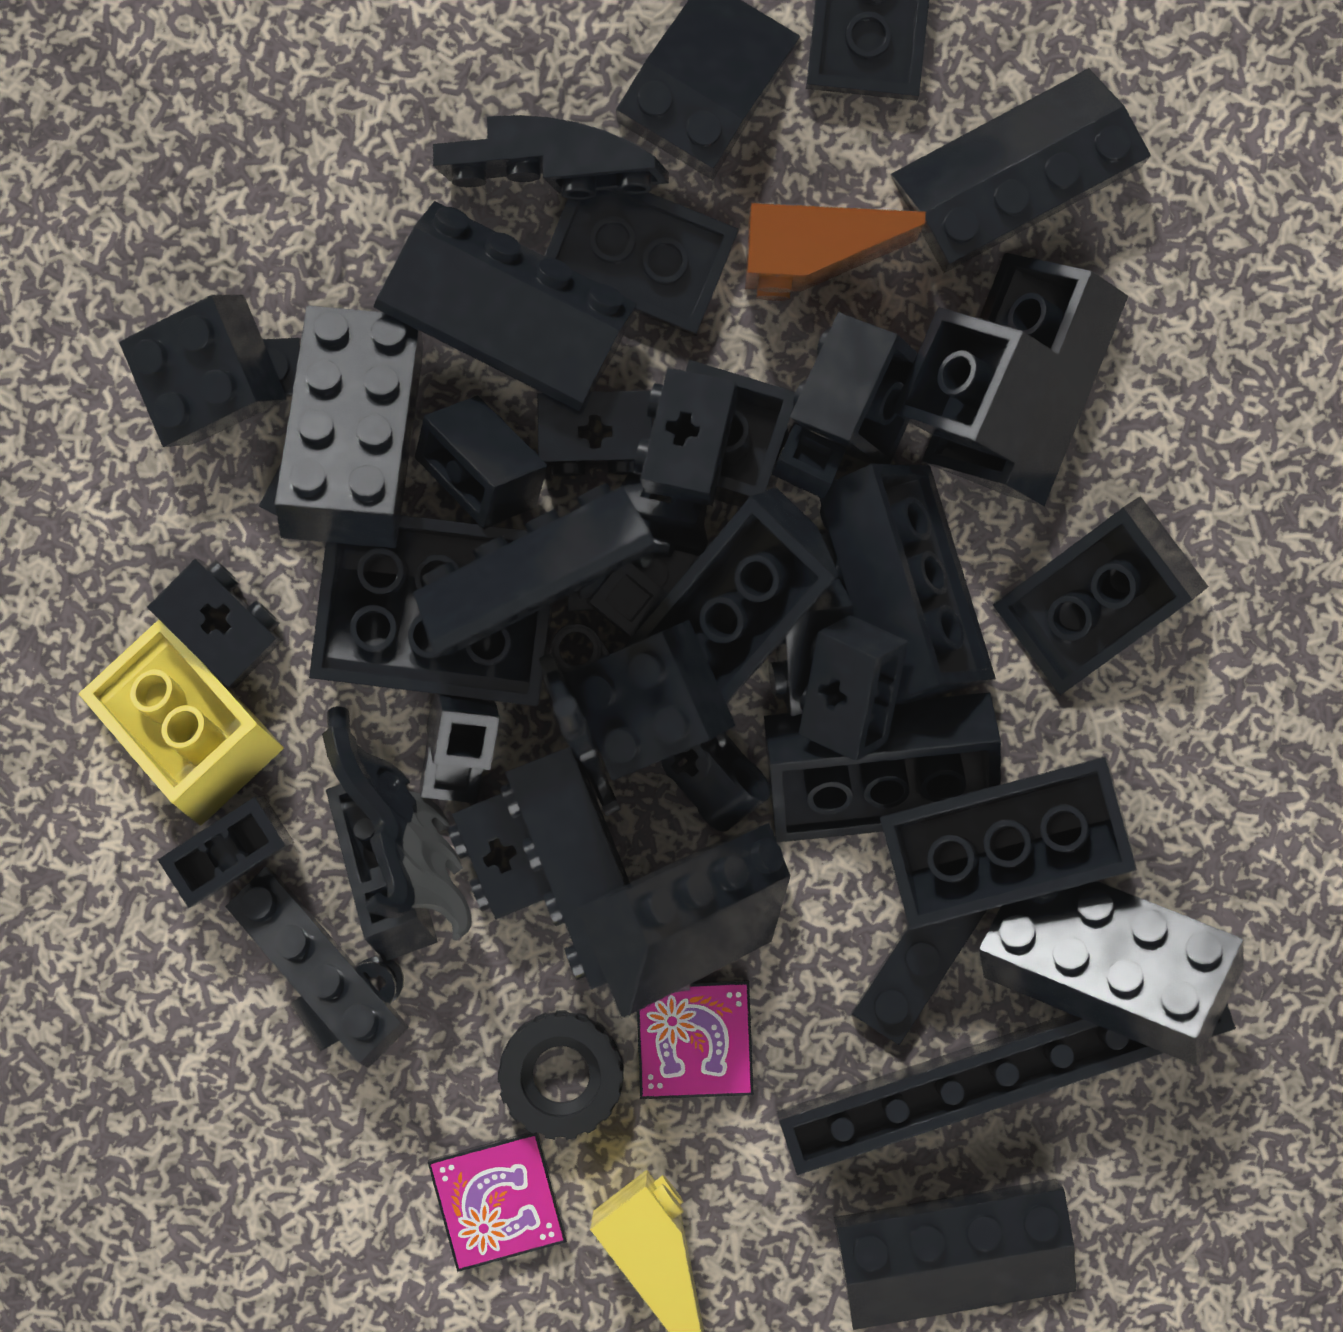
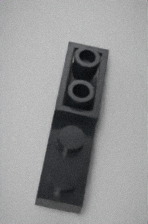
[433,115,669,199]

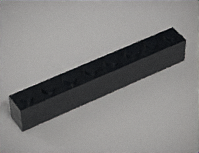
[776,1003,1236,1175]

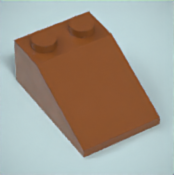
[745,203,926,301]

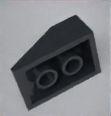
[616,0,800,180]
[993,496,1209,695]

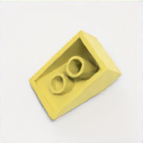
[79,620,284,826]
[590,1170,704,1332]

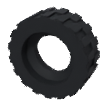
[498,1010,624,1140]

